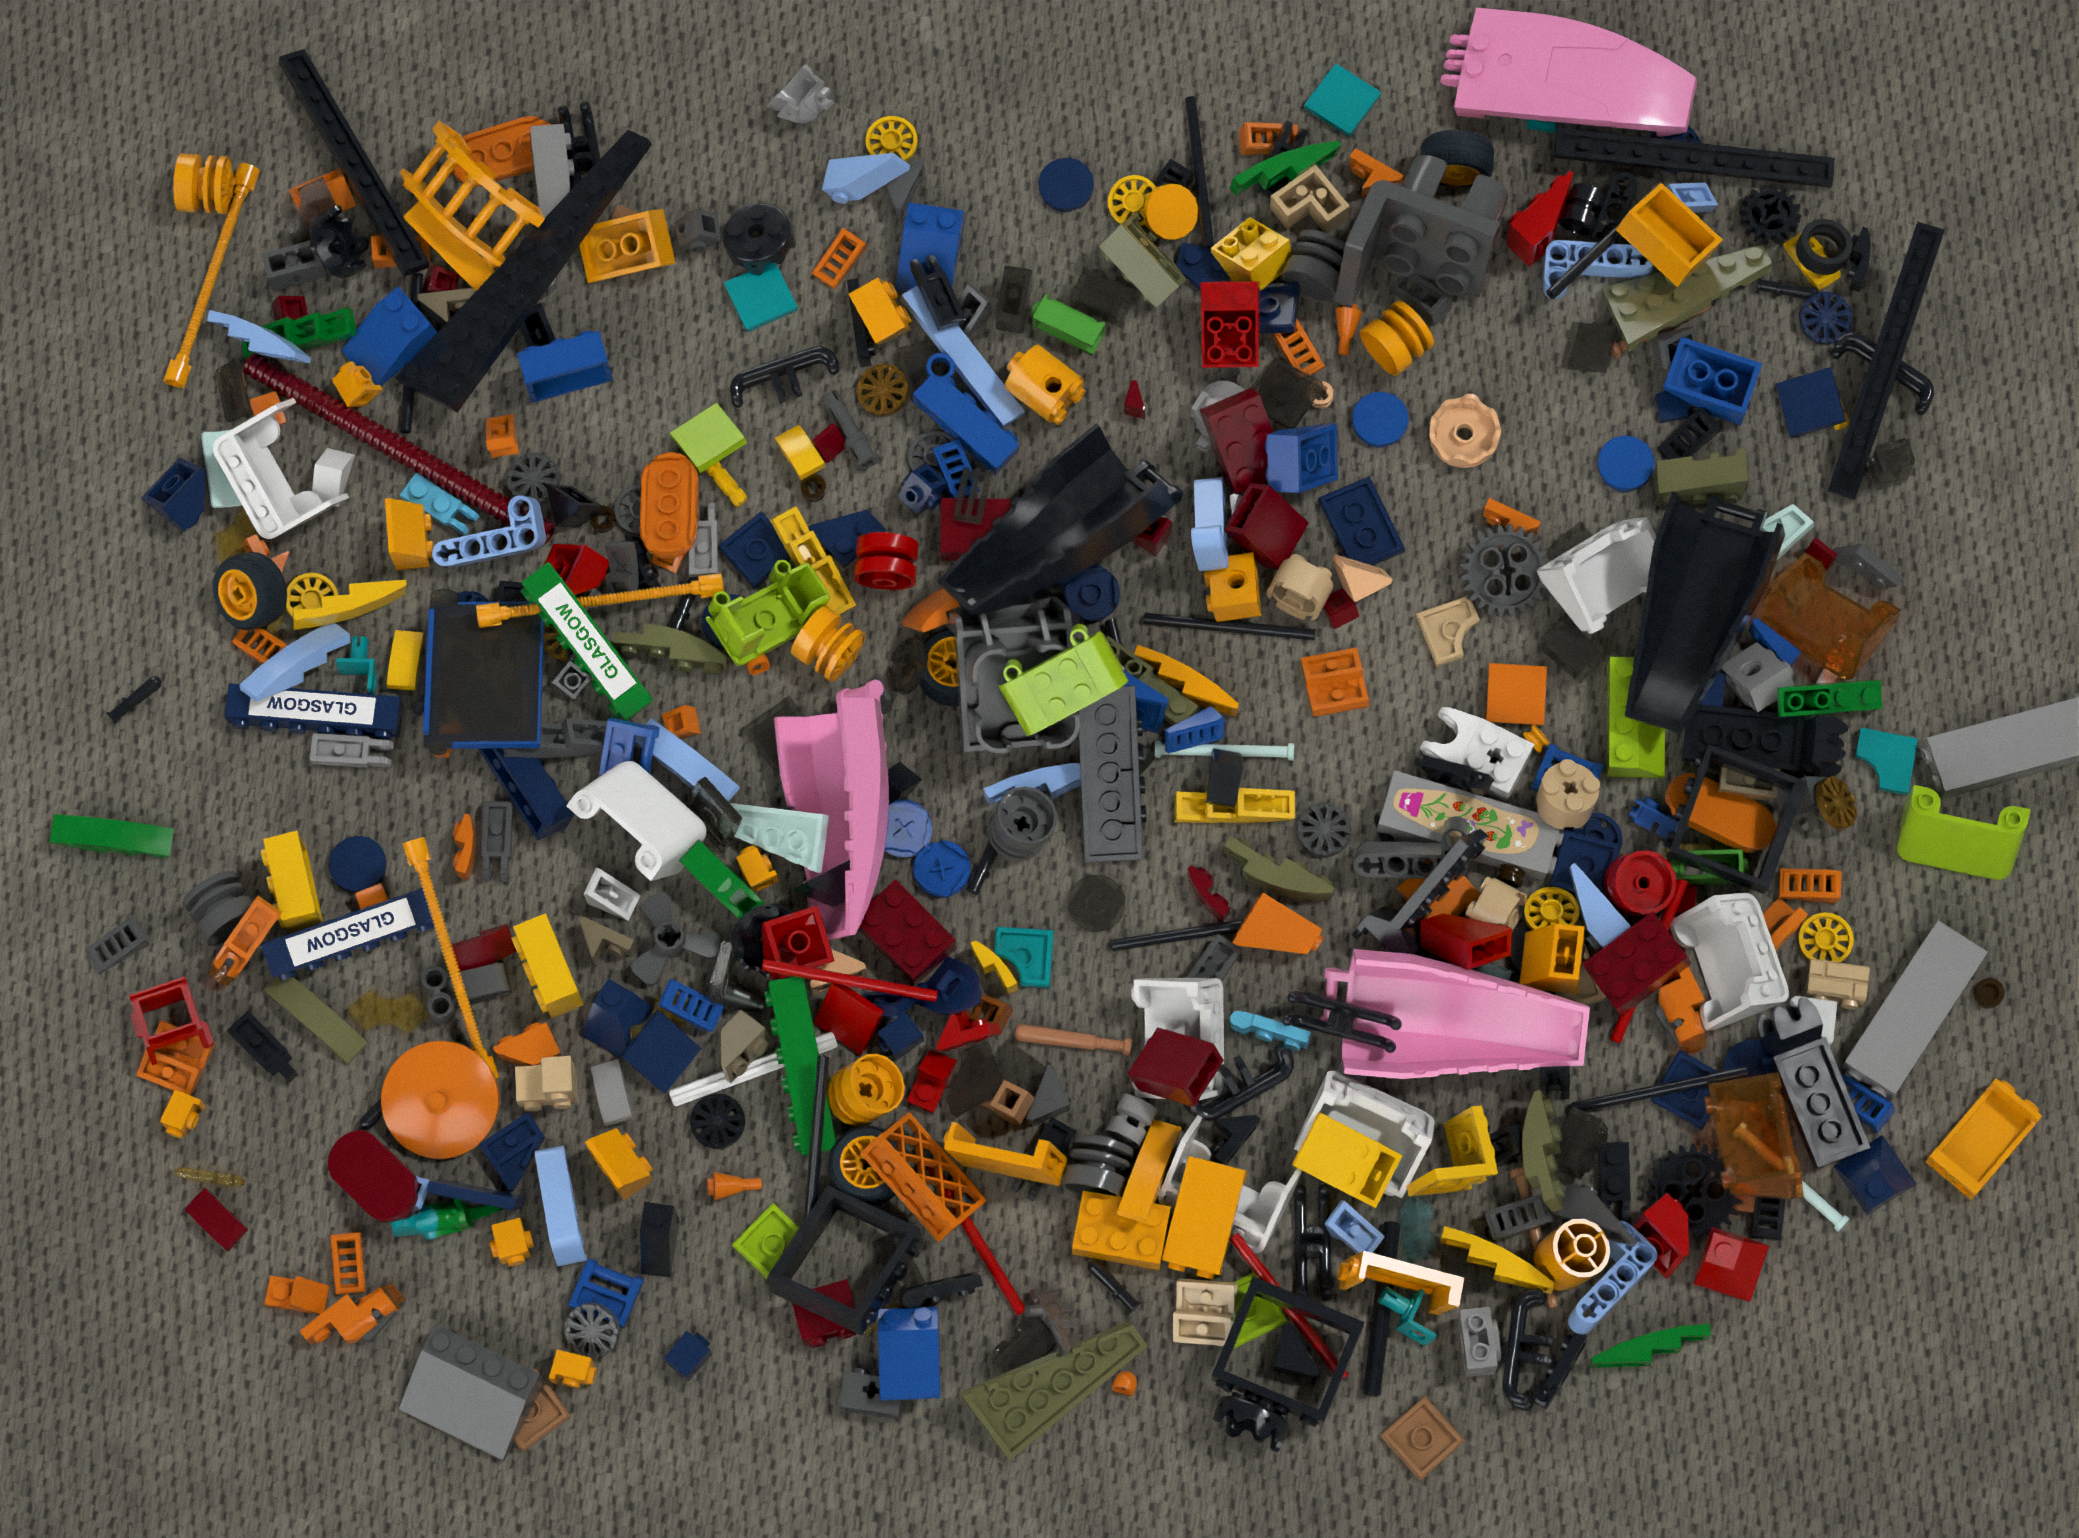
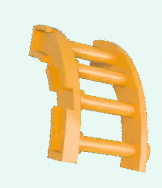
[400,120,545,269]

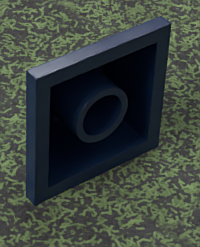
[141,457,205,531]
[581,979,657,1060]
[1833,1135,1916,1216]

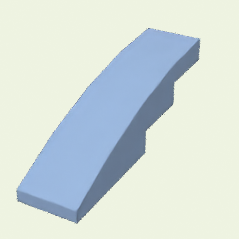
[207,310,311,363]
[240,623,350,702]
[635,718,740,809]
[983,763,1081,806]

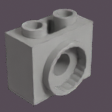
[1721,642,1794,712]
[1457,1307,1501,1377]

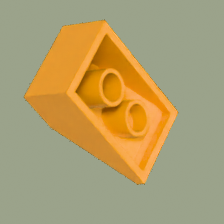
[579,209,676,283]

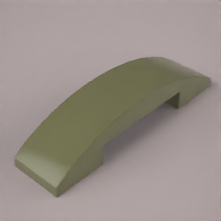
[263,976,368,1064]

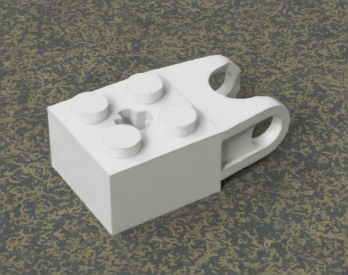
[1420,707,1534,802]

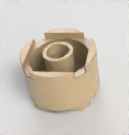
[1267,554,1333,620]
[1536,759,1600,830]
[1465,877,1527,932]

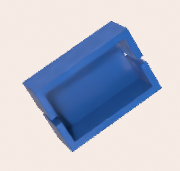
[517,331,613,403]

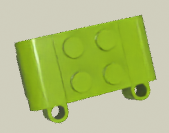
[705,560,830,667]
[998,624,1128,736]

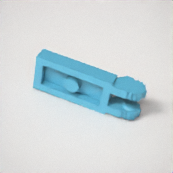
[400,473,479,536]
[1230,1010,1311,1051]

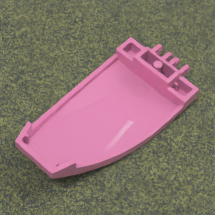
[1440,8,1697,137]

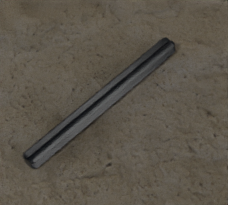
[1363,1221,1401,1397]

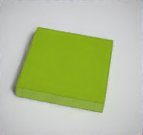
[670,403,747,473]
[732,1203,816,1279]
[1233,1272,1288,1350]

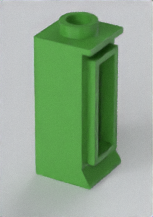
[1030,294,1106,356]
[1669,849,1749,885]

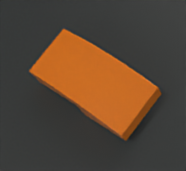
[453,814,476,881]

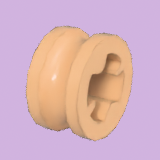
[1308,381,1333,409]

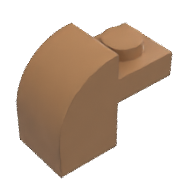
[973,1075,1035,1126]

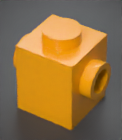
[490,1218,534,1267]

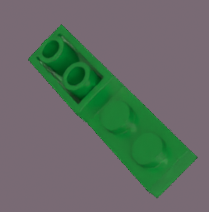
[1777,680,1882,717]
[679,839,767,940]

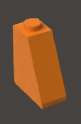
[1231,892,1324,954]

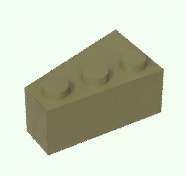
[1098,212,1187,308]
[1654,448,1748,506]

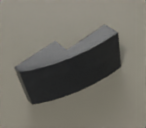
[1847,227,1871,292]

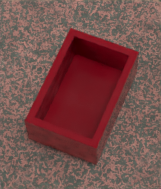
[1199,388,1273,494]
[858,879,957,987]
[1582,911,1692,1016]

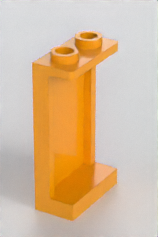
[1925,1078,2042,1200]
[943,1122,1068,1187]
[1162,1156,1248,1280]
[1337,1251,1464,1315]

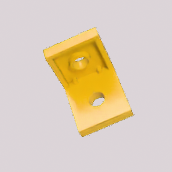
[1406,1105,1498,1197]

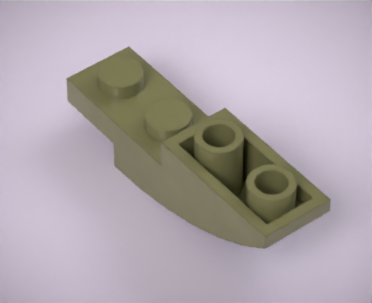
[613,623,729,674]
[1106,636,1198,726]
[1224,836,1335,900]
[1522,1090,1565,1212]

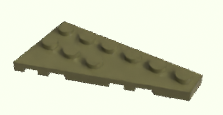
[1602,244,1772,352]
[959,1321,1148,1460]

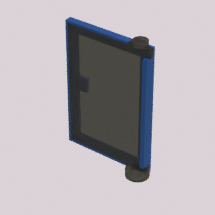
[423,589,544,755]

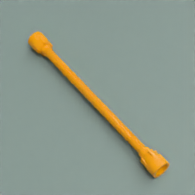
[163,163,260,388]
[476,573,724,628]
[402,837,499,1079]

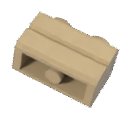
[1804,959,1870,1010]

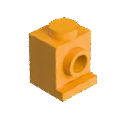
[332,361,383,407]
[736,845,779,893]
[160,1089,206,1139]
[549,1350,597,1388]

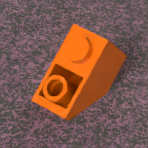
[493,1022,562,1066]

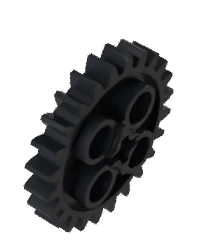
[1647,1143,1744,1240]

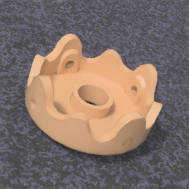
[1429,394,1501,468]

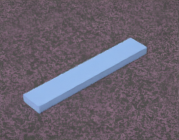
[900,285,1025,429]

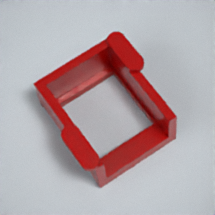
[129,976,214,1066]

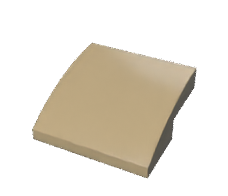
[1173,1278,1237,1346]

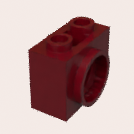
[792,1279,857,1348]

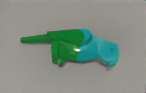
[390,1199,502,1240]

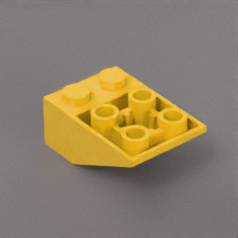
[1292,1112,1403,1208]

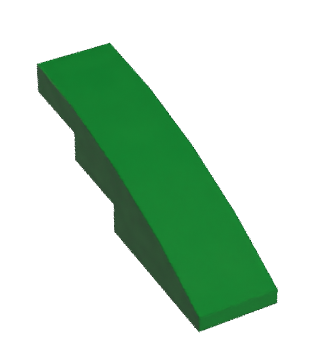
[1229,140,1342,196]
[242,307,356,360]
[49,814,174,858]
[1590,1323,1711,1368]

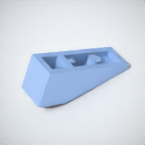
[822,153,910,204]
[1569,863,1631,952]

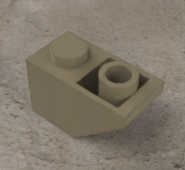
[721,1010,771,1083]

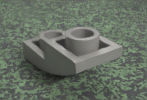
[591,1059,633,1126]

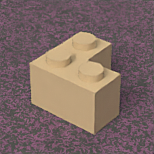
[1270,165,1350,234]
[515,1056,578,1111]

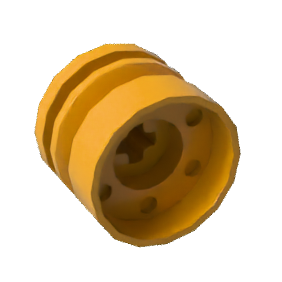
[173,153,234,214]
[1359,300,1435,376]
[791,606,866,683]
[827,1054,905,1127]

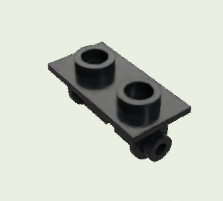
[623,534,661,591]

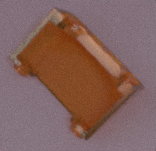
[1759,553,1901,680]
[1704,1072,1803,1199]

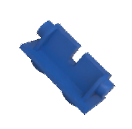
[1628,796,1689,839]

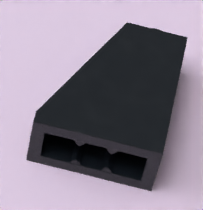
[640,1202,680,1278]

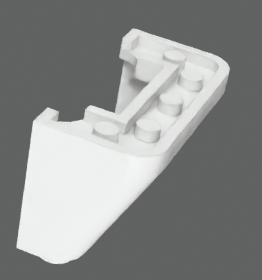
[1537,517,1656,634]
[567,761,707,881]
[1670,893,1789,1031]
[1131,978,1224,1100]
[1294,1071,1435,1198]

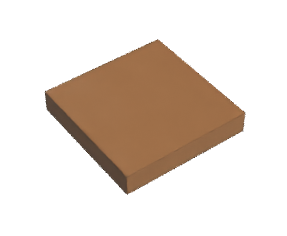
[515,1369,572,1452]
[1380,1396,1465,1481]

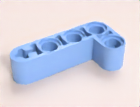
[1543,240,1654,299]
[1191,477,1228,572]
[432,496,546,567]
[535,1145,587,1267]
[1568,1221,1657,1335]

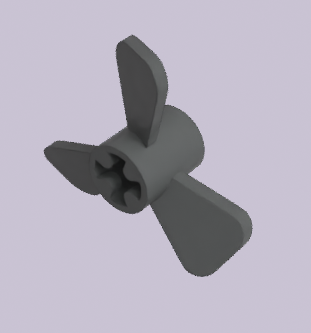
[631,892,721,986]

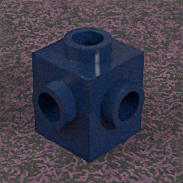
[897,464,948,514]

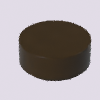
[1974,978,2005,1008]

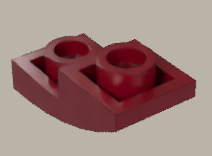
[1187,865,1230,923]
[451,924,516,972]
[185,1187,248,1252]

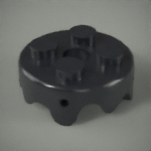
[723,203,796,275]
[310,205,369,279]
[730,903,793,978]
[1213,1392,1290,1453]

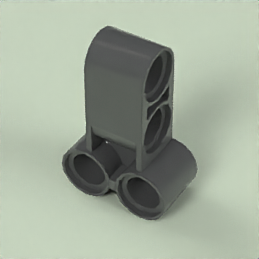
[421,963,512,1025]

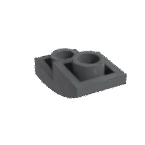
[551,651,592,699]

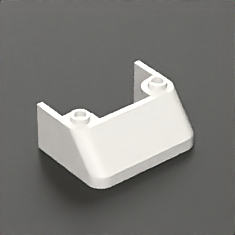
[213,398,349,539]
[1158,1115,1302,1253]

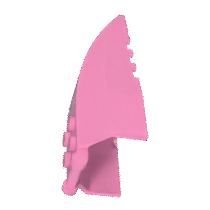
[774,679,889,941]
[1320,949,1590,1079]

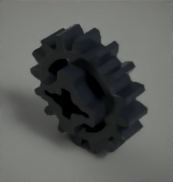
[1739,184,1801,245]

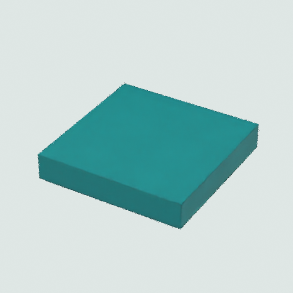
[1304,63,1381,138]
[724,263,798,333]

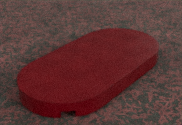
[328,1130,419,1223]

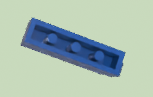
[912,353,1019,476]

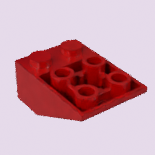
[1506,170,1574,268]
[1201,281,1260,368]

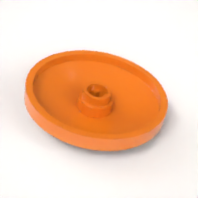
[381,1041,500,1159]

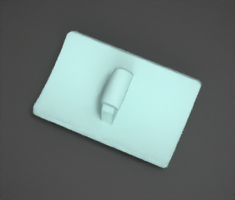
[201,429,242,508]

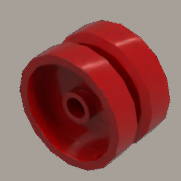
[854,532,919,590]
[1603,850,1677,917]

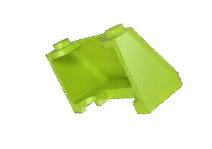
[1897,785,2030,880]

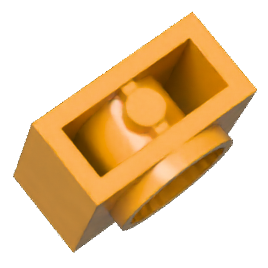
[1204,552,1262,622]

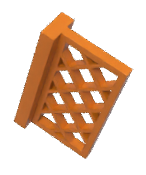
[860,1112,987,1243]

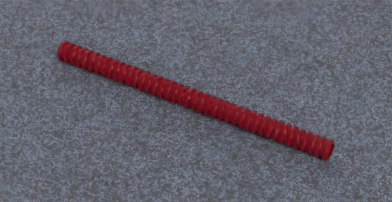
[243,353,555,545]

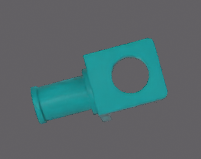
[336,636,378,695]
[1378,1286,1437,1346]

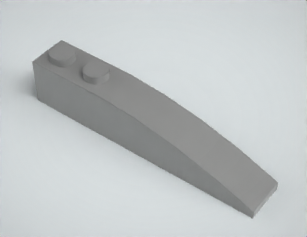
[530,124,574,294]

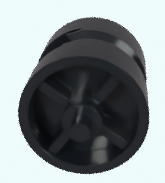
[1559,183,1606,236]

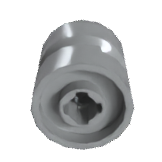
[1106,1094,1157,1148]

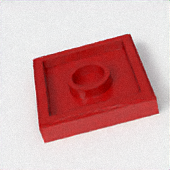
[814,983,884,1056]

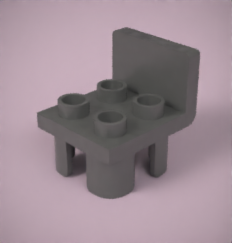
[1334,155,1508,308]
[945,597,1080,753]

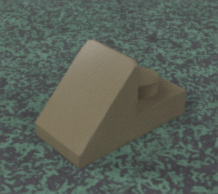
[418,288,475,326]
[1718,766,1780,800]
[580,916,637,965]

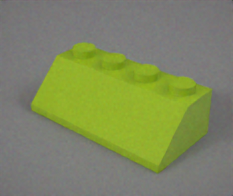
[1606,657,1665,778]

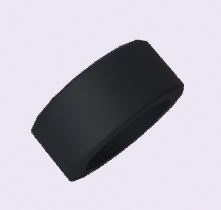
[1796,218,1853,275]

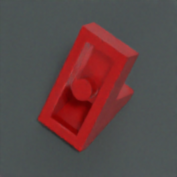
[936,1010,1001,1051]
[907,1049,957,1114]

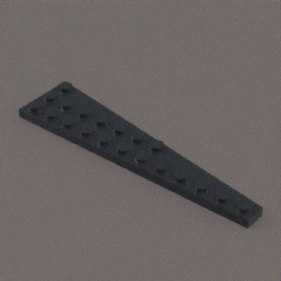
[395,130,652,413]

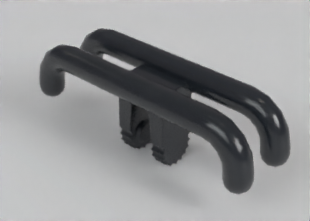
[558,101,601,189]
[1831,332,1934,415]
[730,346,839,408]
[1282,991,1402,1053]
[1183,1044,1294,1121]
[1294,1184,1332,1302]
[1502,1288,1554,1411]

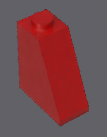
[1420,913,1512,970]

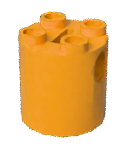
[1005,344,1086,425]
[1533,1219,1610,1291]

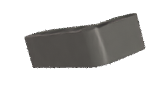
[1354,816,1469,878]

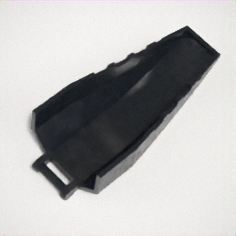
[937,423,1183,616]
[1625,492,1786,735]

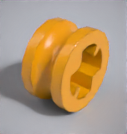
[1523,724,1551,753]

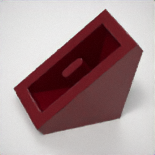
[1131,517,1172,557]

